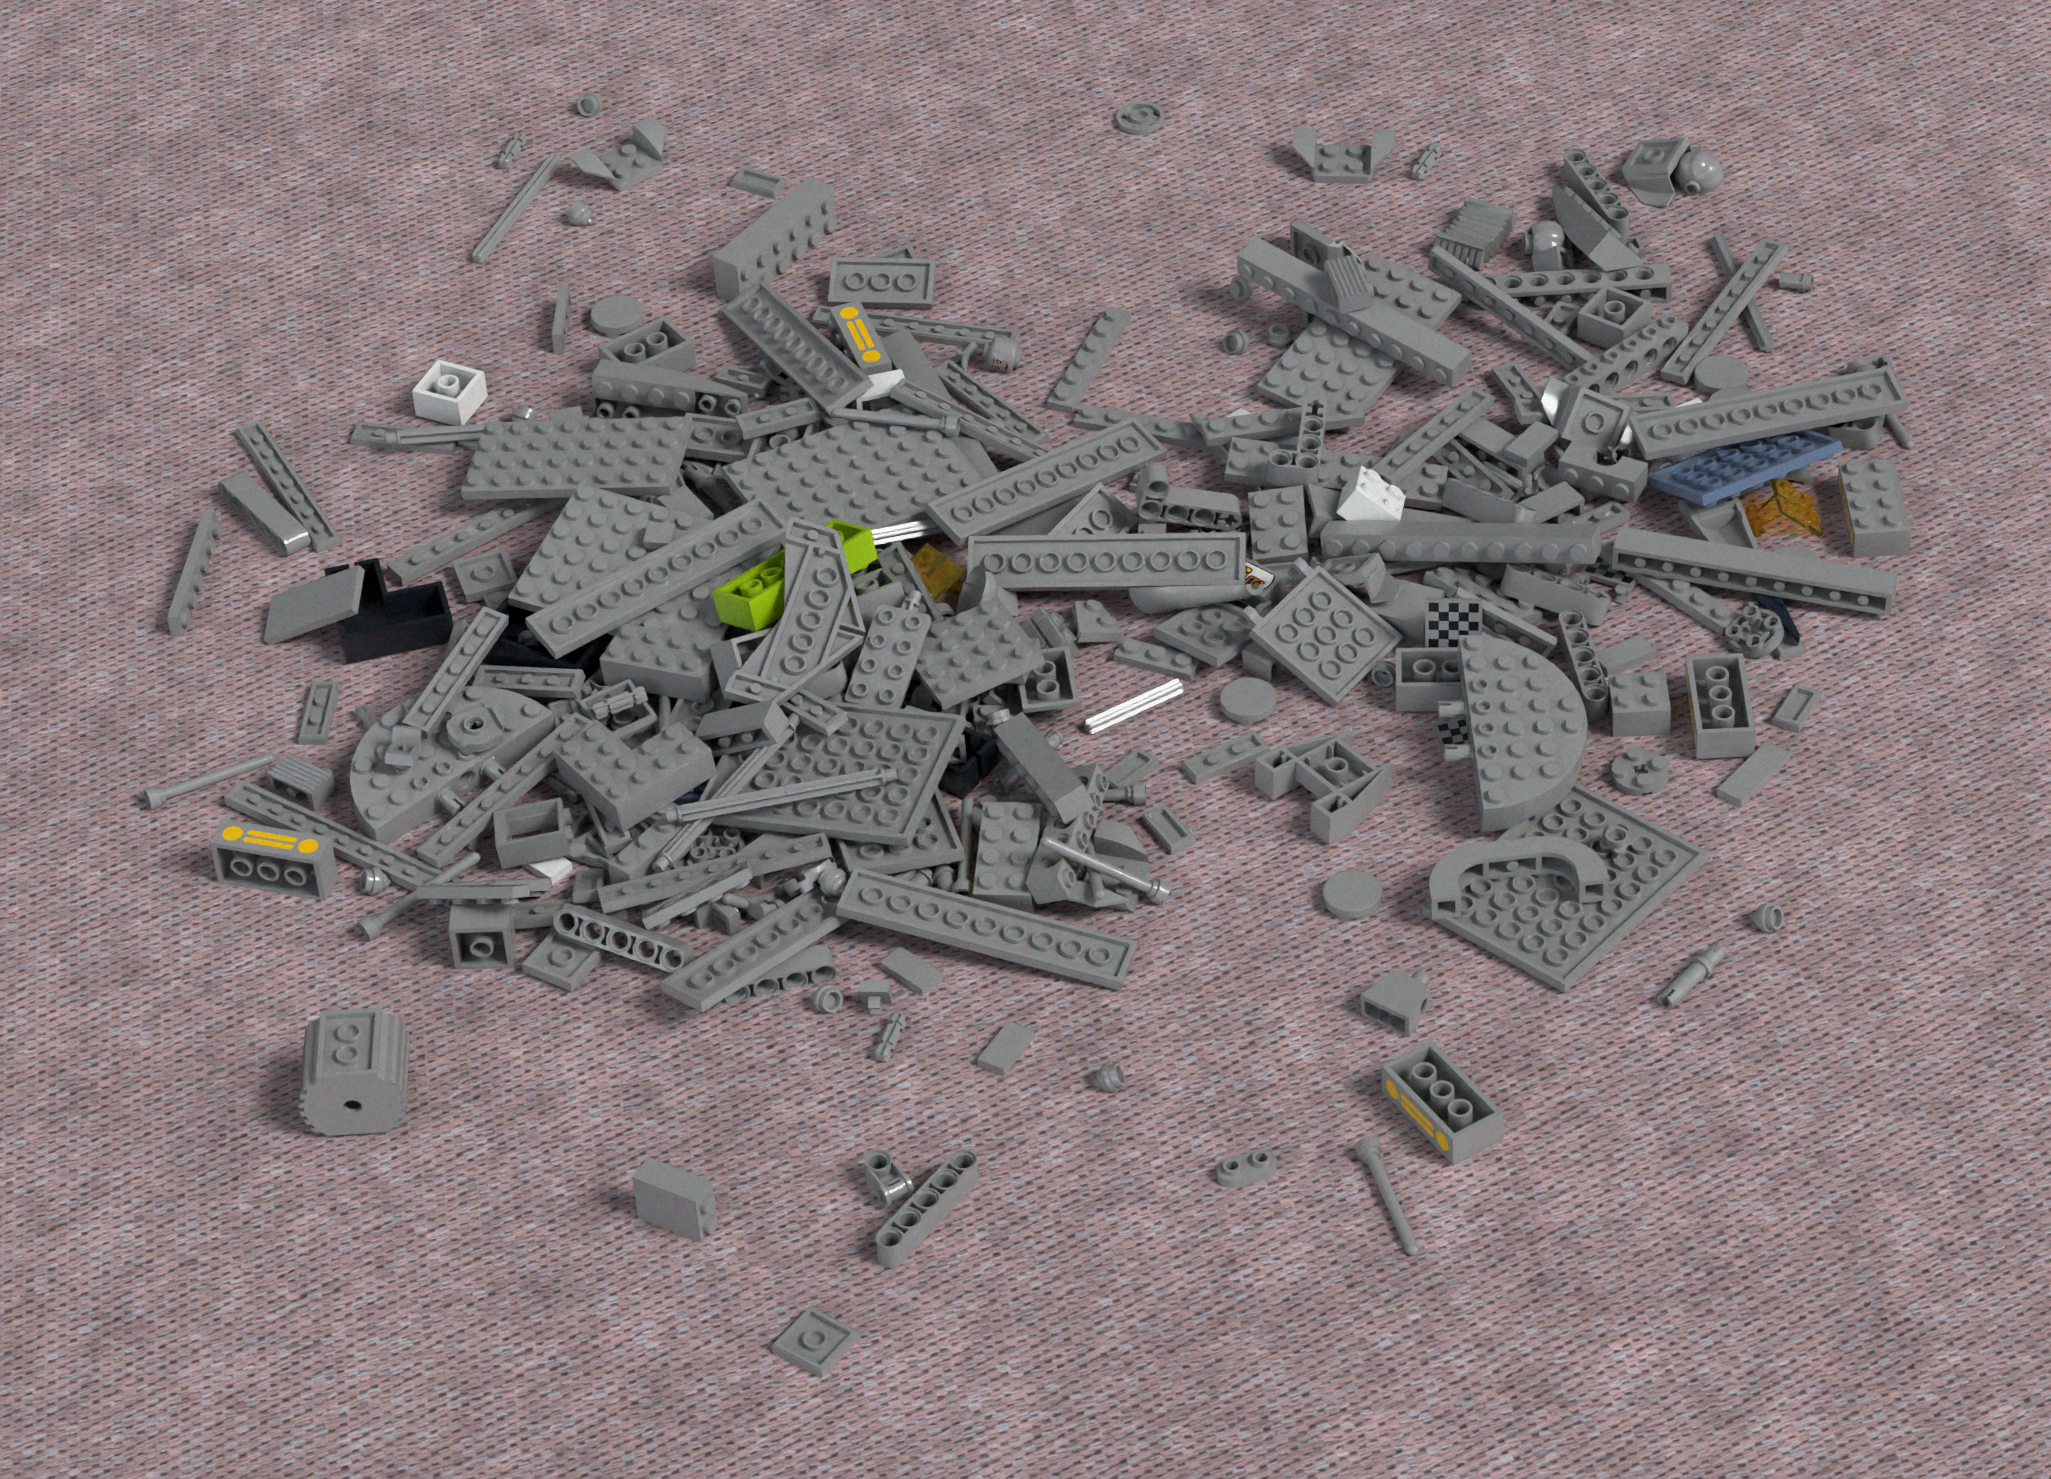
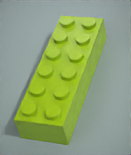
[712,519,878,632]

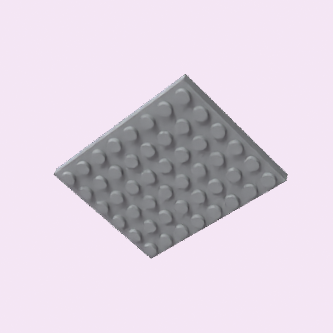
[722,403,983,550]
[508,483,780,641]
[699,701,967,847]
[1422,783,1708,993]

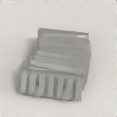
[1433,196,1518,270]

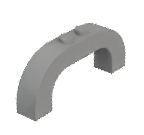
[1429,836,1609,920]

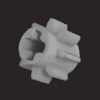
[1603,441,1638,466]

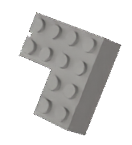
[553,721,717,832]

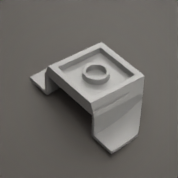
[569,116,665,192]
[1292,128,1396,184]
[1621,138,1703,207]
[1290,217,1364,272]
[1540,377,1639,456]
[1321,552,1402,603]
[1068,818,1151,912]

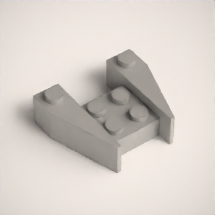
[1254,730,1393,845]

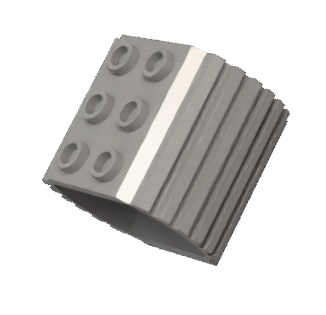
[299,1007,410,1136]

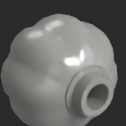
[1675,150,1724,195]
[1522,220,1572,263]

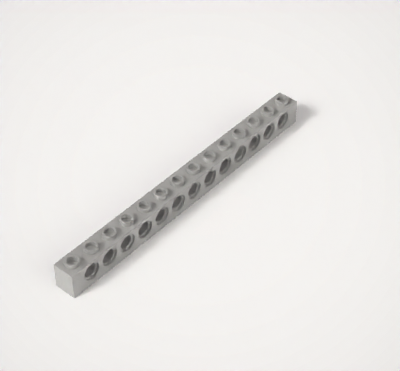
[1301,263,1672,326]

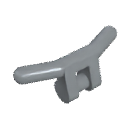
[722,883,786,921]

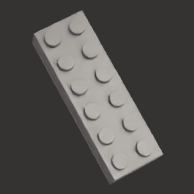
[712,176,837,302]

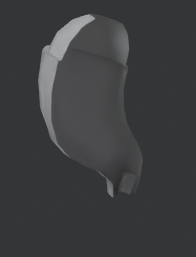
[956,566,998,615]
[1128,584,1264,615]

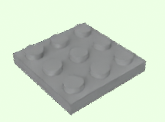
[1154,602,1254,667]

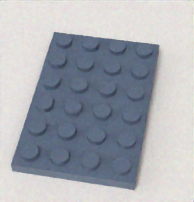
[1647,429,1843,507]

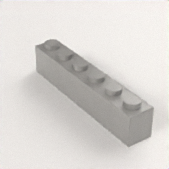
[993,712,1095,824]

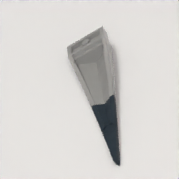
[1678,496,1800,643]

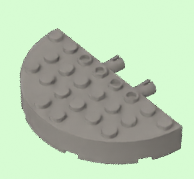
[1437,635,1588,832]
[350,686,555,846]

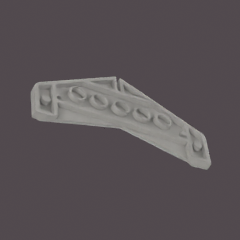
[724,516,866,706]

